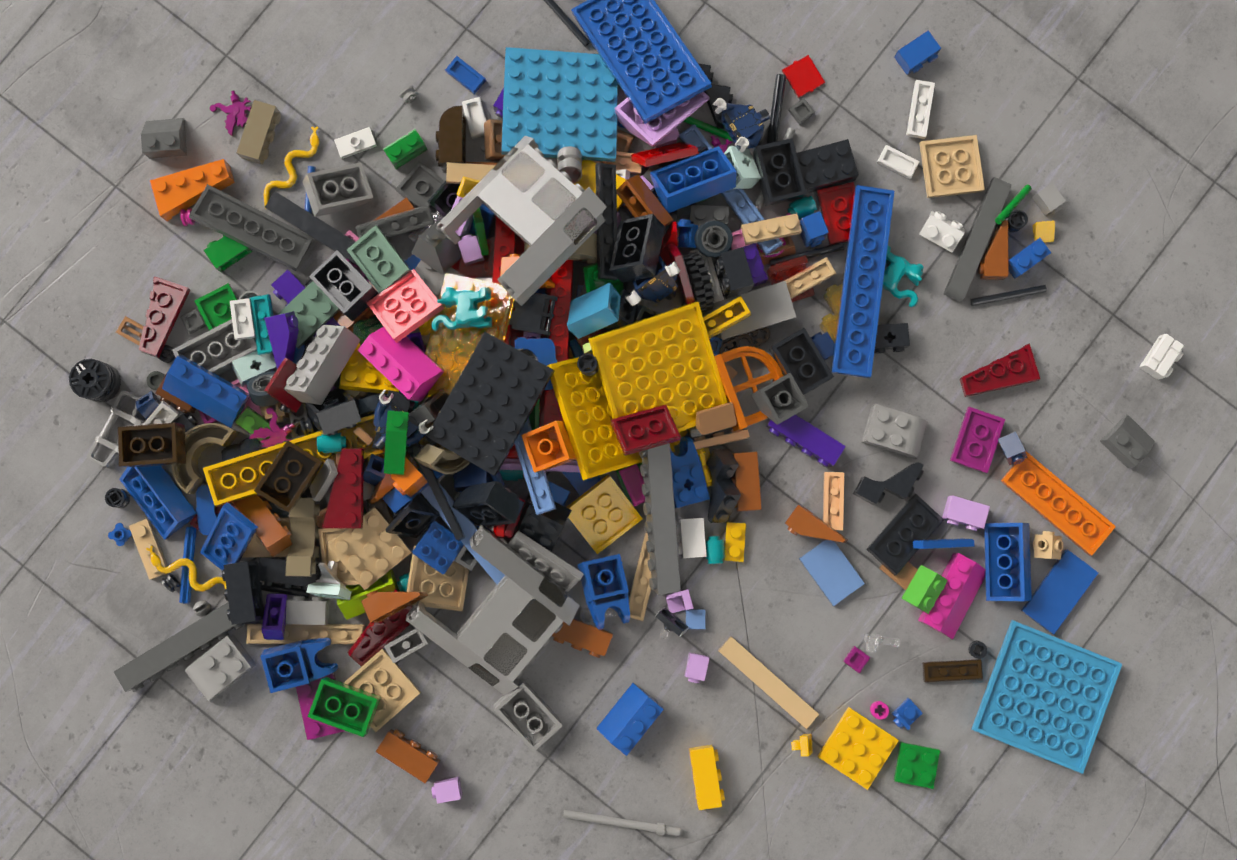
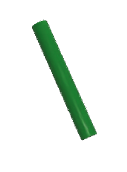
[683,116,733,142]
[995,185,1032,224]

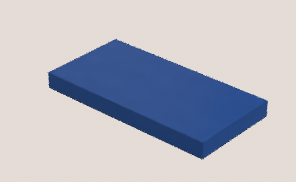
[200,502,258,570]
[1021,549,1099,635]

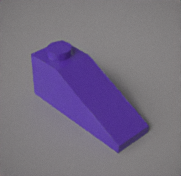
[264,311,299,369]

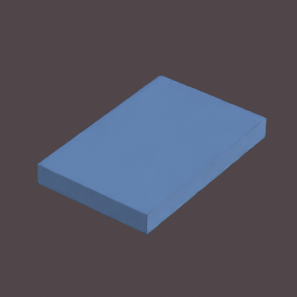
[799,539,865,606]

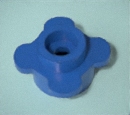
[108,523,132,546]

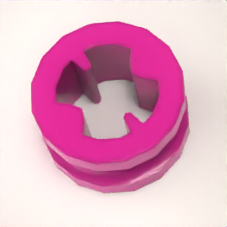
[180,208,195,226]
[870,701,889,720]

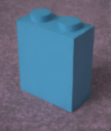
[567,283,621,339]

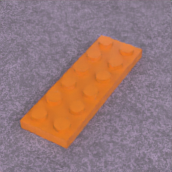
[1001,451,1116,556]

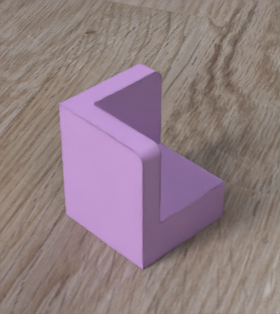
[665,589,693,613]

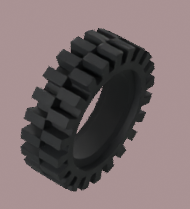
[683,252,714,312]

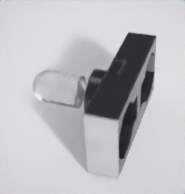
[655,607,689,639]

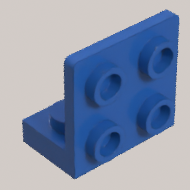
[412,521,464,574]

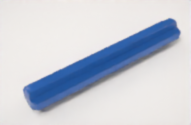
[179,527,197,604]

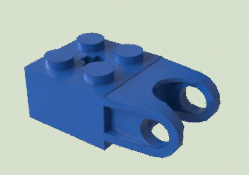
[670,436,710,508]
[578,554,630,630]
[260,638,339,693]

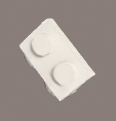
[919,211,965,252]

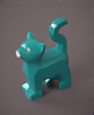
[883,245,924,307]
[432,286,492,331]

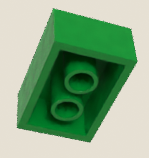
[308,677,381,737]

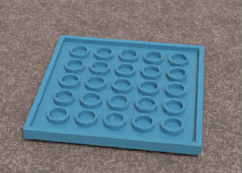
[501,47,618,162]
[971,620,1122,774]

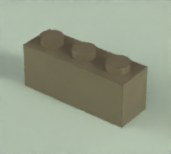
[236,100,281,165]

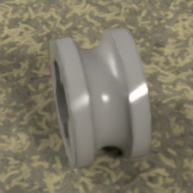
[399,86,418,104]

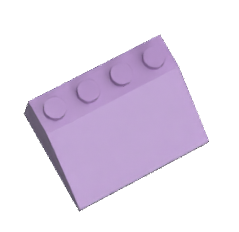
[615,92,709,147]

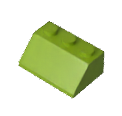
[337,569,400,620]

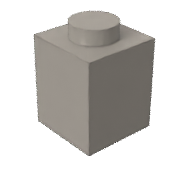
[1032,183,1066,216]

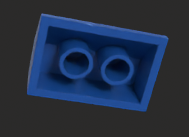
[596,683,664,756]

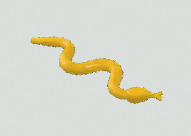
[263,127,319,209]
[146,546,227,592]

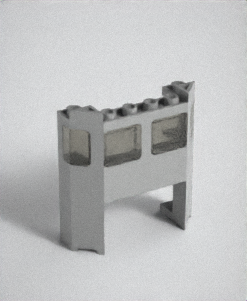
[437,136,607,306]
[406,525,580,696]

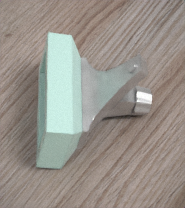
[307,561,351,600]

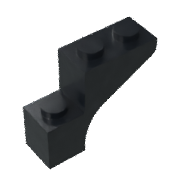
[698,63,733,129]
[706,449,741,523]
[853,462,924,505]

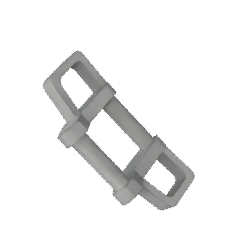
[86,390,144,467]

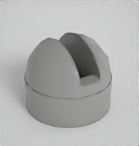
[193,601,211,616]

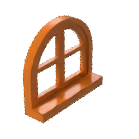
[714,346,783,431]

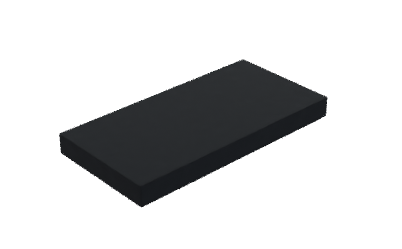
[866,494,944,576]

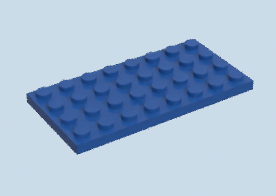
[571,0,712,124]

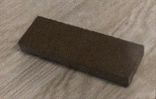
[922,659,983,682]

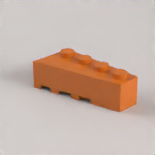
[150,159,235,221]

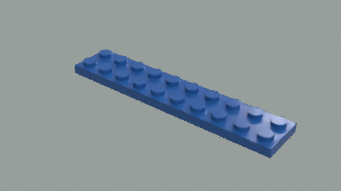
[832,185,895,378]

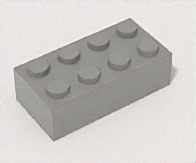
[172,319,257,375]
[284,325,360,405]

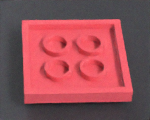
[367,269,444,343]

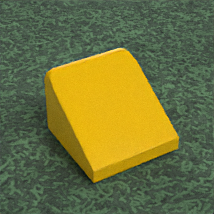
[1032,221,1055,243]

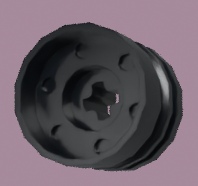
[69,358,121,402]

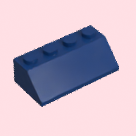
[650,146,737,213]
[162,355,250,428]
[119,466,196,540]
[984,523,1032,601]

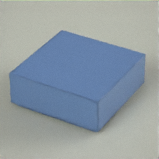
[686,609,706,629]

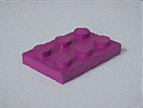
[950,407,1005,474]
[296,673,345,740]

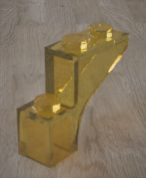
[819,279,844,342]

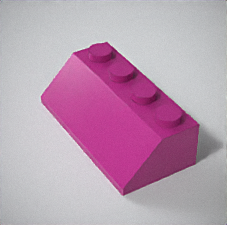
[358,327,444,402]
[918,553,986,639]

